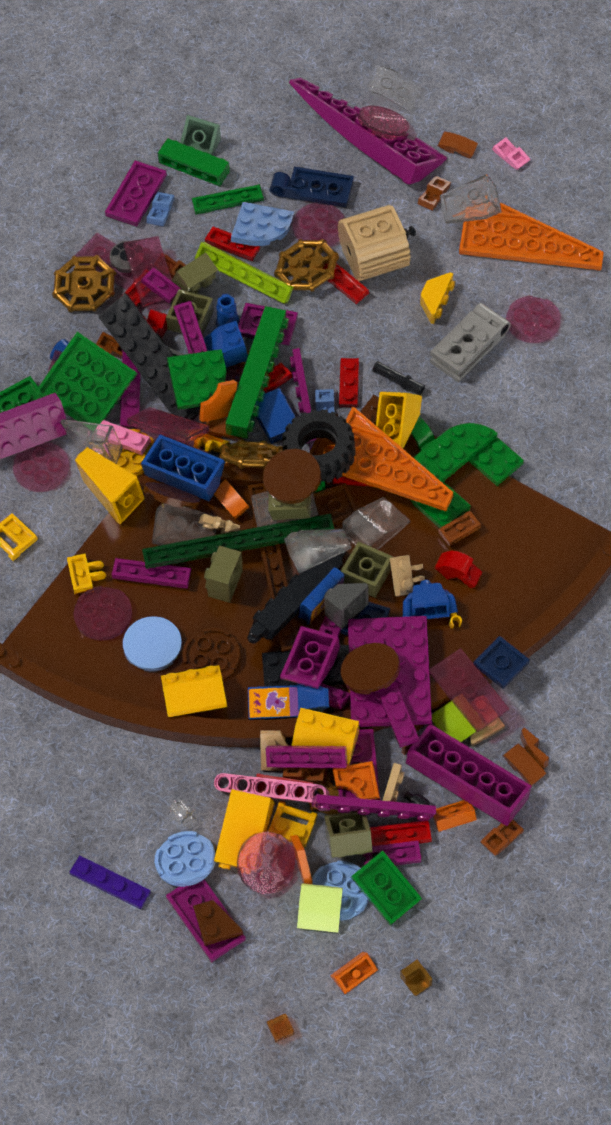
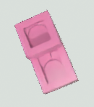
[492,137,531,170]

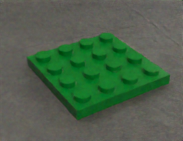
[35,332,138,433]

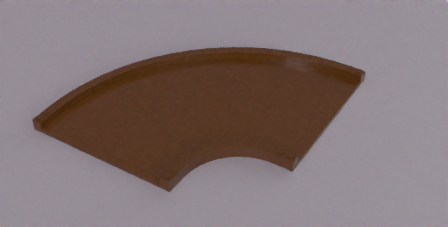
[0,394,611,748]

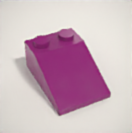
[280,626,340,689]

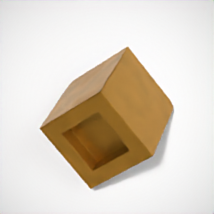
[400,959,432,996]

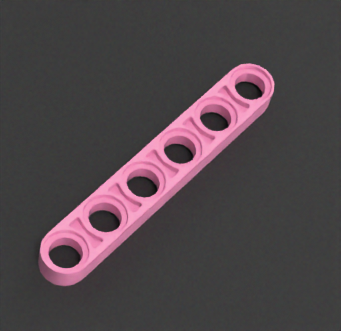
[214,773,329,803]

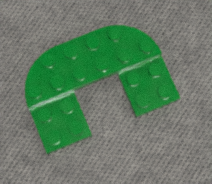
[410,423,524,528]

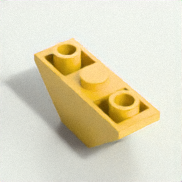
[420,272,455,324]

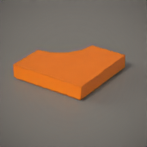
[199,380,237,422]
[333,761,380,800]
[290,835,313,884]

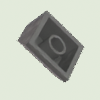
[324,583,369,629]

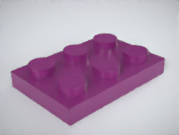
[238,303,298,346]

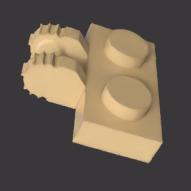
[198,514,240,534]
[390,555,425,596]

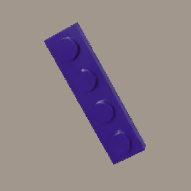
[69,855,151,910]

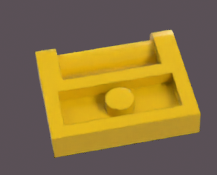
[0,513,38,561]
[267,801,318,848]

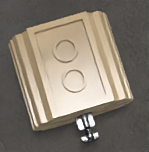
[338,205,416,281]

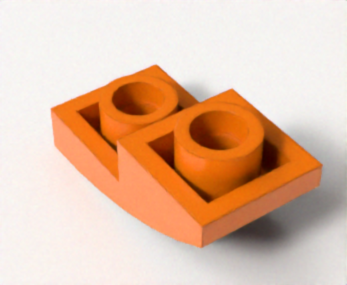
[214,479,249,519]

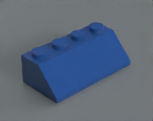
[141,435,225,501]

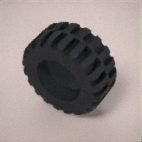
[282,409,356,484]

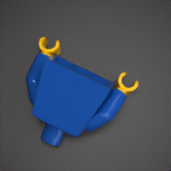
[403,580,462,629]

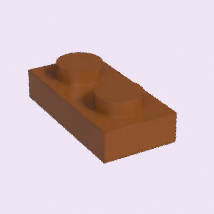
[438,511,481,547]

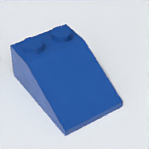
[203,321,248,368]

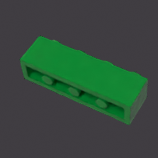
[158,138,230,187]

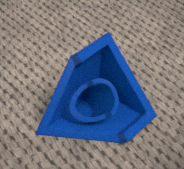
[297,683,329,712]

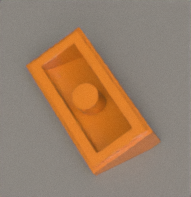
[433,800,477,832]
[330,952,378,994]

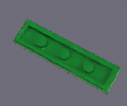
[192,184,264,215]

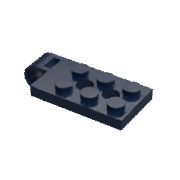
[269,166,354,208]

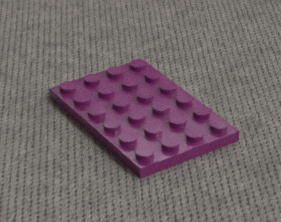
[348,616,432,727]

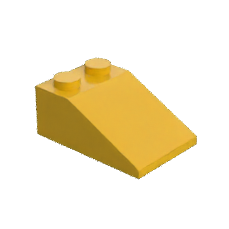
[376,392,422,449]

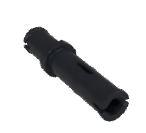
[373,361,425,395]

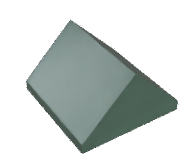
[180,115,221,155]

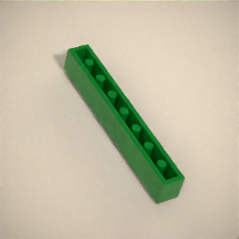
[225,306,289,439]

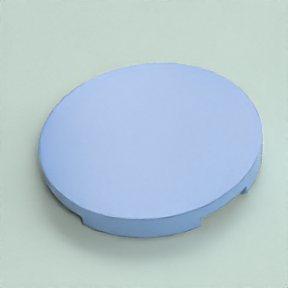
[123,616,182,672]
[154,831,216,887]
[312,861,369,920]

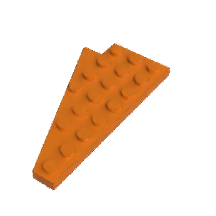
[459,196,604,270]
[309,407,453,511]

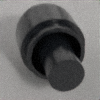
[403,791,430,805]

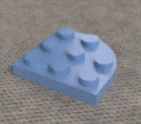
[231,202,294,246]

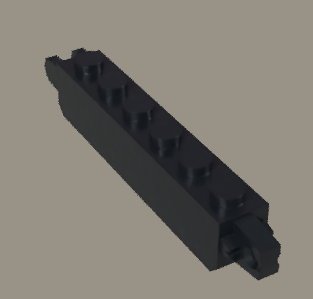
[247,544,347,644]

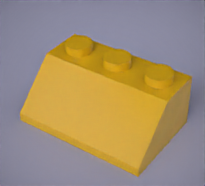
[161,665,227,717]
[292,708,359,765]

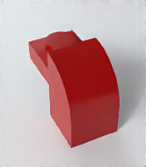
[147,309,167,339]
[434,551,482,588]

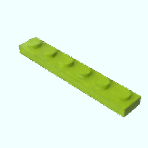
[195,242,294,304]

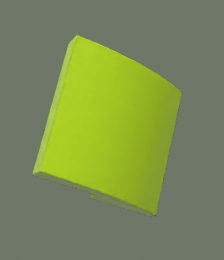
[431,694,485,742]

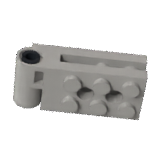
[430,303,511,382]

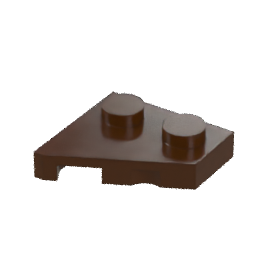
[193,900,243,946]

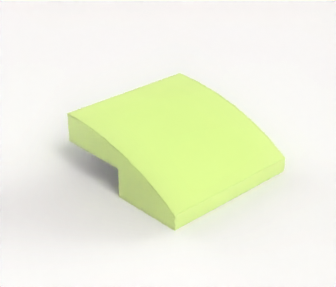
[297,883,343,933]

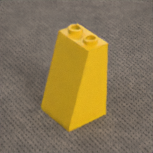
[75,447,145,524]
[214,789,275,874]

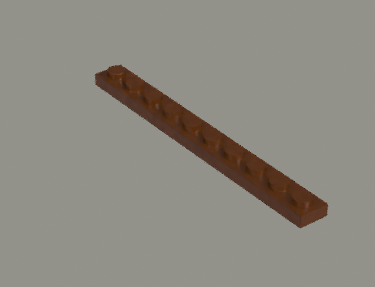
[247,483,298,652]

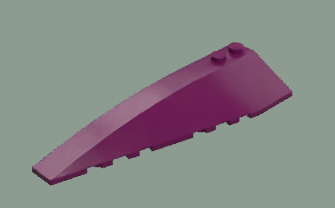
[289,77,447,184]

